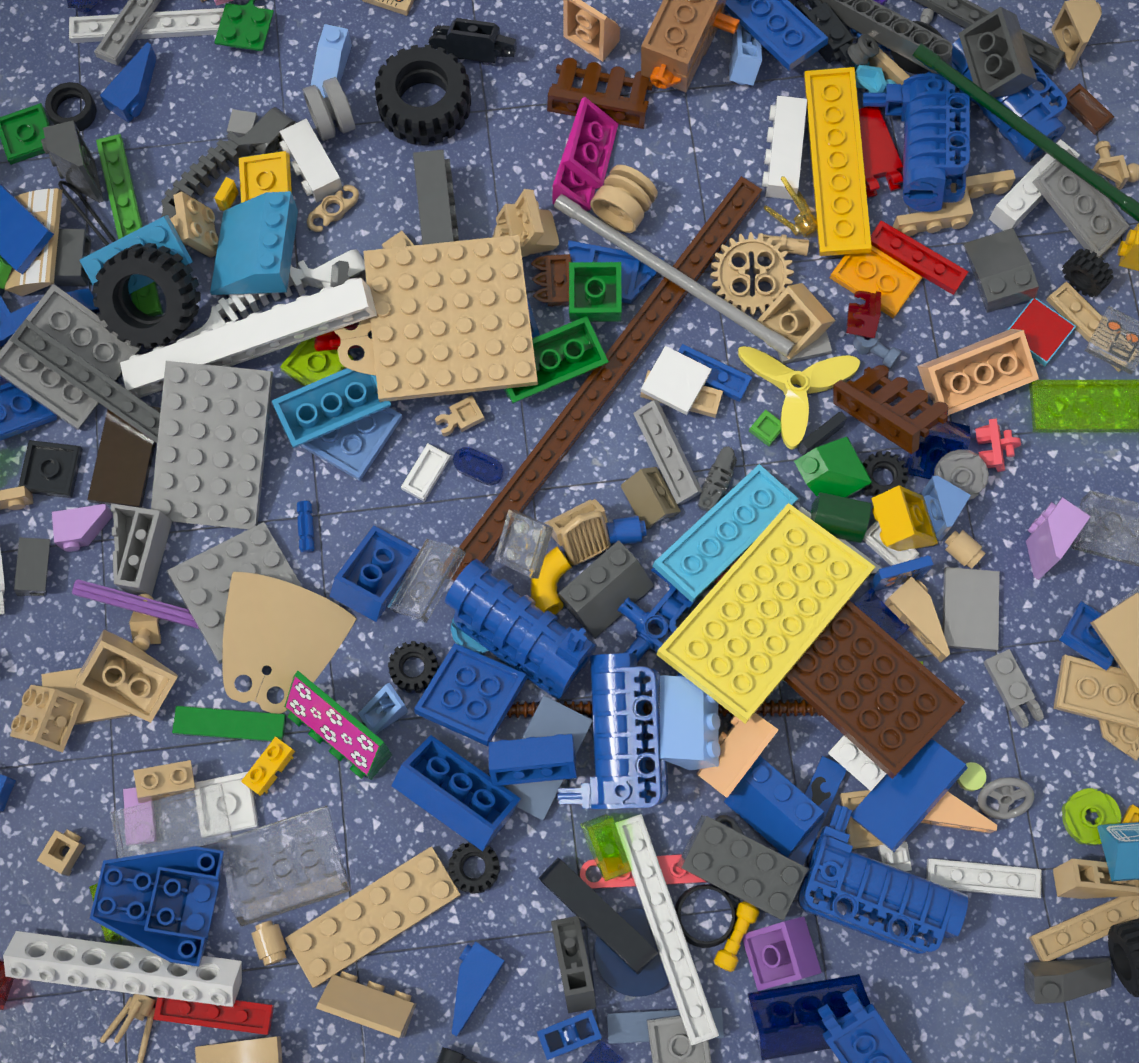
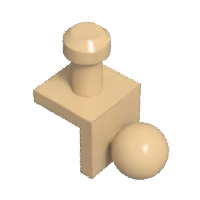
[1092,141,1139,190]
[129,593,161,651]

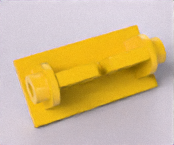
[241,737,295,796]

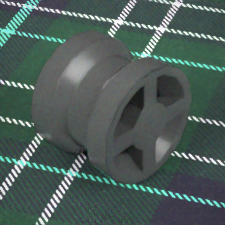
[848,34,879,66]

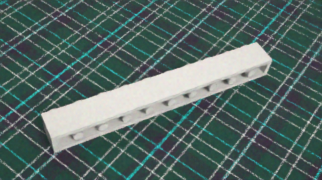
[120,278,377,398]

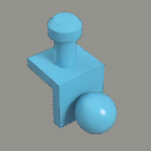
[855,62,897,93]

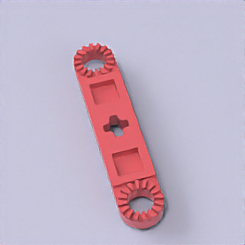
[580,855,707,889]

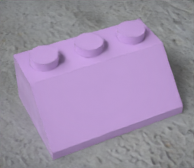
[1026,498,1091,580]

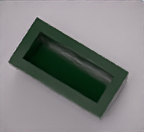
[811,492,871,543]

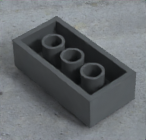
[413,150,459,245]
[677,815,808,921]

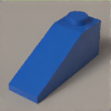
[100,42,157,123]
[452,941,505,1037]

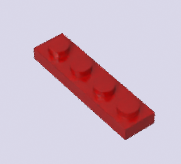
[870,220,969,295]
[153,997,274,1035]

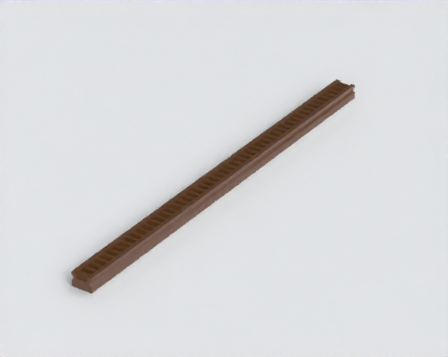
[440,176,762,583]

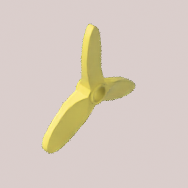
[738,346,860,450]

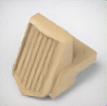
[493,189,559,257]
[544,499,611,566]

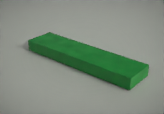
[172,706,286,742]

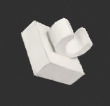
[878,842,912,871]

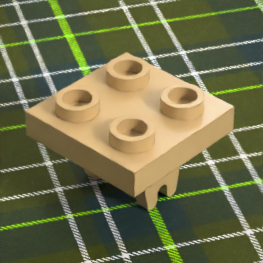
[170,192,219,258]

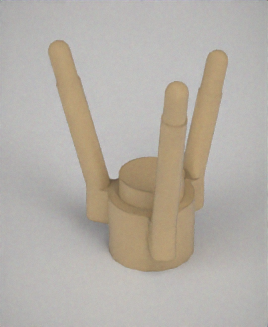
[100,994,156,1063]

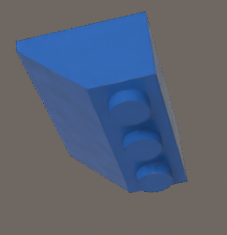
[724,755,824,858]

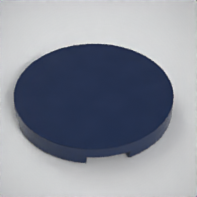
[594,909,669,997]

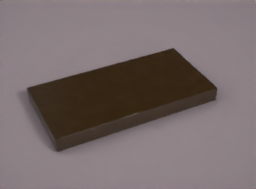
[87,406,161,508]

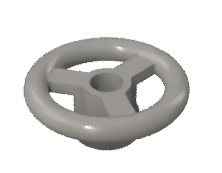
[978,777,1034,819]

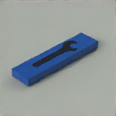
[777,756,847,866]

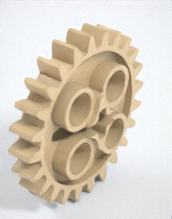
[710,232,794,316]

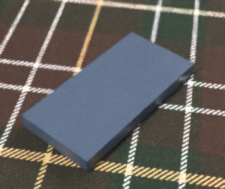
[502,695,593,821]

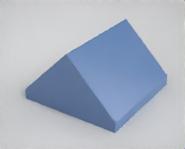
[921,475,971,541]

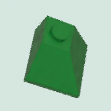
[794,437,873,498]

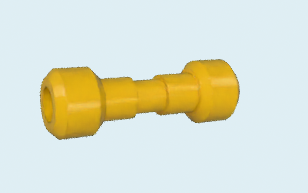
[714,901,760,972]

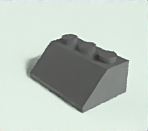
[958,7,1037,98]
[41,120,104,203]
[559,540,654,639]

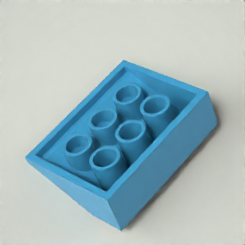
[210,191,298,295]

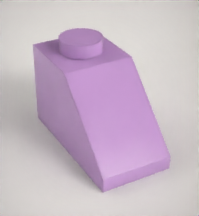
[52,504,113,552]

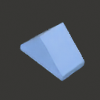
[358,683,408,735]

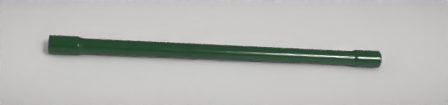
[912,43,1139,222]

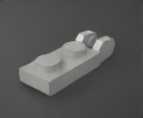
[984,649,1044,728]

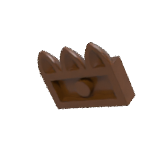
[531,254,571,306]

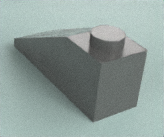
[551,916,596,1014]
[1024,957,1111,1004]

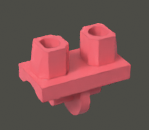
[975,418,1021,472]

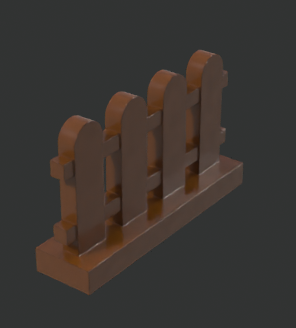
[547,58,653,129]
[833,365,949,454]

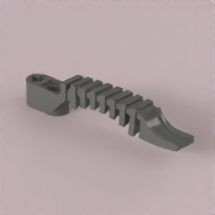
[161,107,296,218]

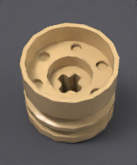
[591,165,658,233]

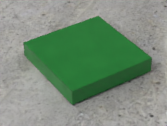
[0,103,50,165]

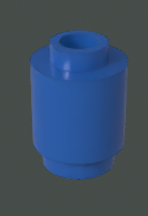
[607,516,647,545]

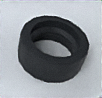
[45,82,97,131]

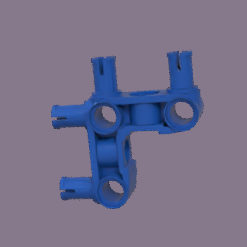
[617,567,696,677]

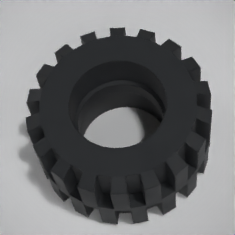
[1108,918,1139,997]

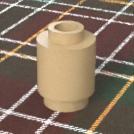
[945,530,986,569]
[251,920,287,966]

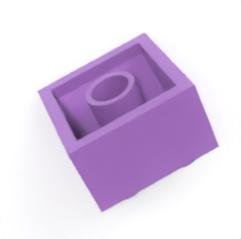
[742,916,822,991]

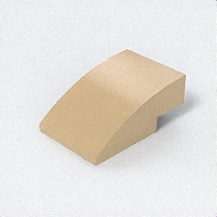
[195,1036,283,1063]

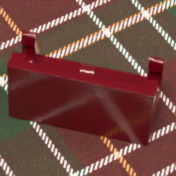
[846,291,881,338]

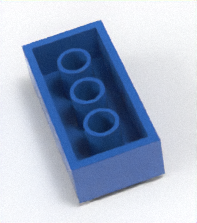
[392,735,521,851]

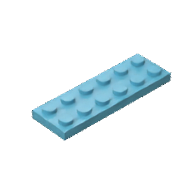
[652,464,798,603]

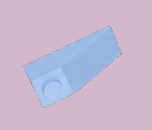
[311,24,352,98]
[729,24,762,86]

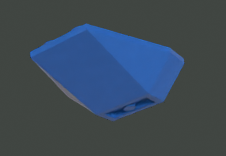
[90,846,224,967]

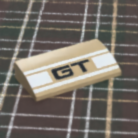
[5,188,63,296]

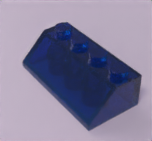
[747,974,870,1061]

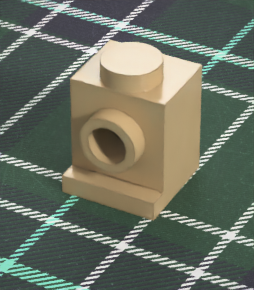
[37,829,85,876]

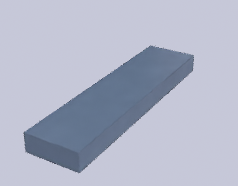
[607,1008,724,1044]

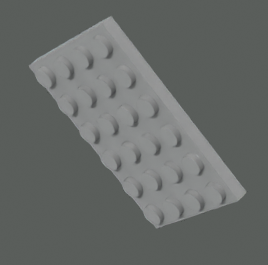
[151,361,273,529]

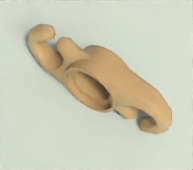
[307,185,359,232]

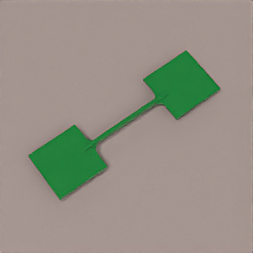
[214,0,274,51]

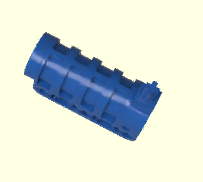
[926,38,1067,162]
[444,559,597,699]

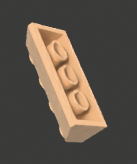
[917,329,1039,416]

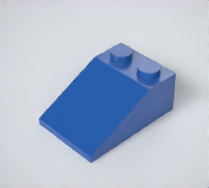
[329,526,420,622]

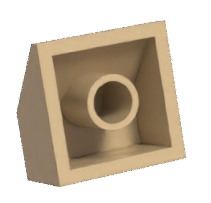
[1051,0,1102,70]
[757,283,835,359]

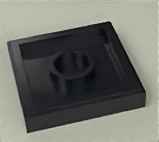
[18,440,83,498]

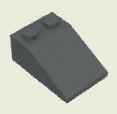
[963,228,1039,313]

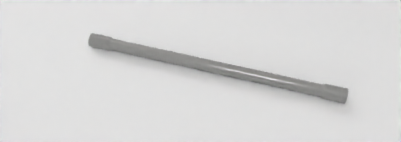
[554,194,795,357]

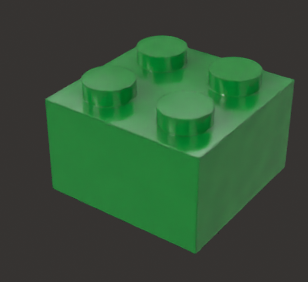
[569,262,622,322]

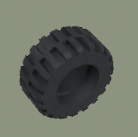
[375,45,471,145]
[93,243,201,349]

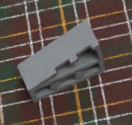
[111,503,172,596]

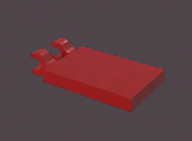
[858,106,903,198]

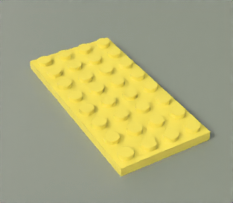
[656,503,875,724]

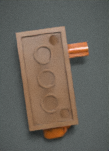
[641,0,740,92]

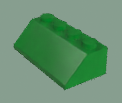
[503,316,609,404]

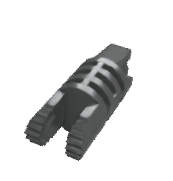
[698,446,737,512]

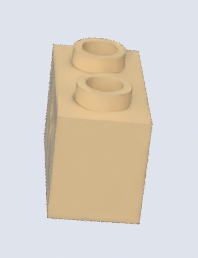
[133,760,195,804]

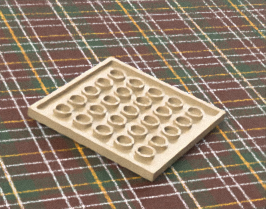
[363,235,538,402]

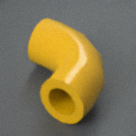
[531,546,572,615]

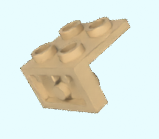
[10,685,84,753]

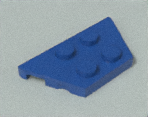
[568,240,664,304]

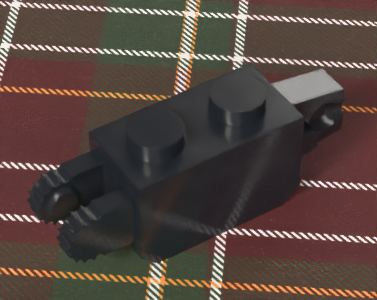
[795,0,856,68]
[428,18,517,63]

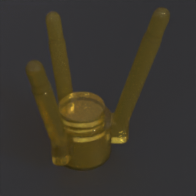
[764,176,817,237]

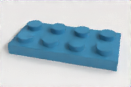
[79,215,193,294]

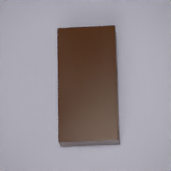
[1065,83,1114,135]

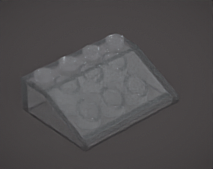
[220,805,351,927]

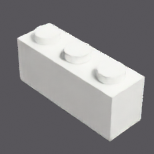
[279,119,343,203]

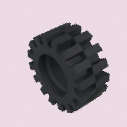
[1062,249,1113,297]
[861,451,909,500]
[388,641,439,693]
[448,841,500,894]

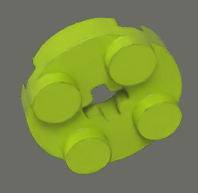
[1062,788,1121,846]

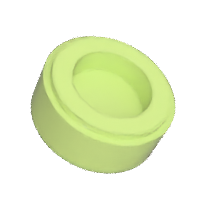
[957,762,986,791]

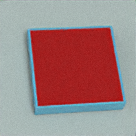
[1008,298,1076,366]

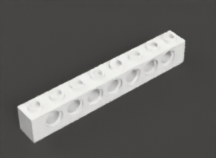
[3,931,242,1007]

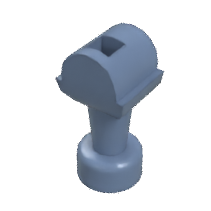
[853,331,902,369]

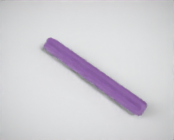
[72,579,199,629]

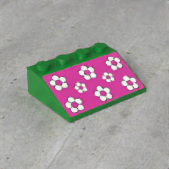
[284,671,392,780]

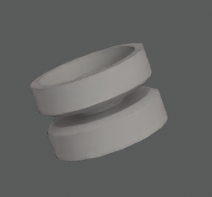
[302,77,356,141]

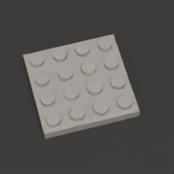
[0,284,141,430]
[167,522,302,664]

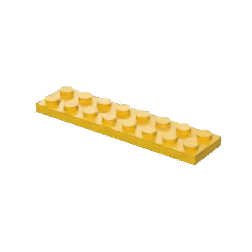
[804,67,872,256]

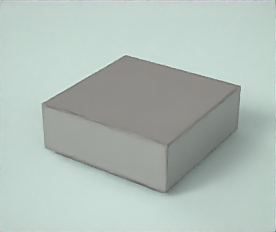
[227,109,258,137]

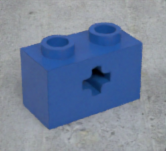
[537,1010,602,1060]

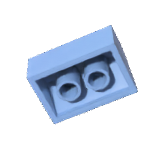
[659,675,721,770]

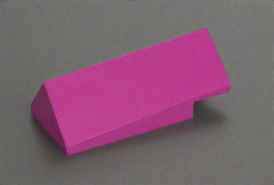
[552,97,618,211]

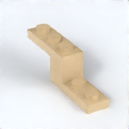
[893,170,1016,237]

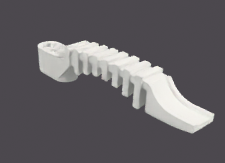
[182,249,366,338]

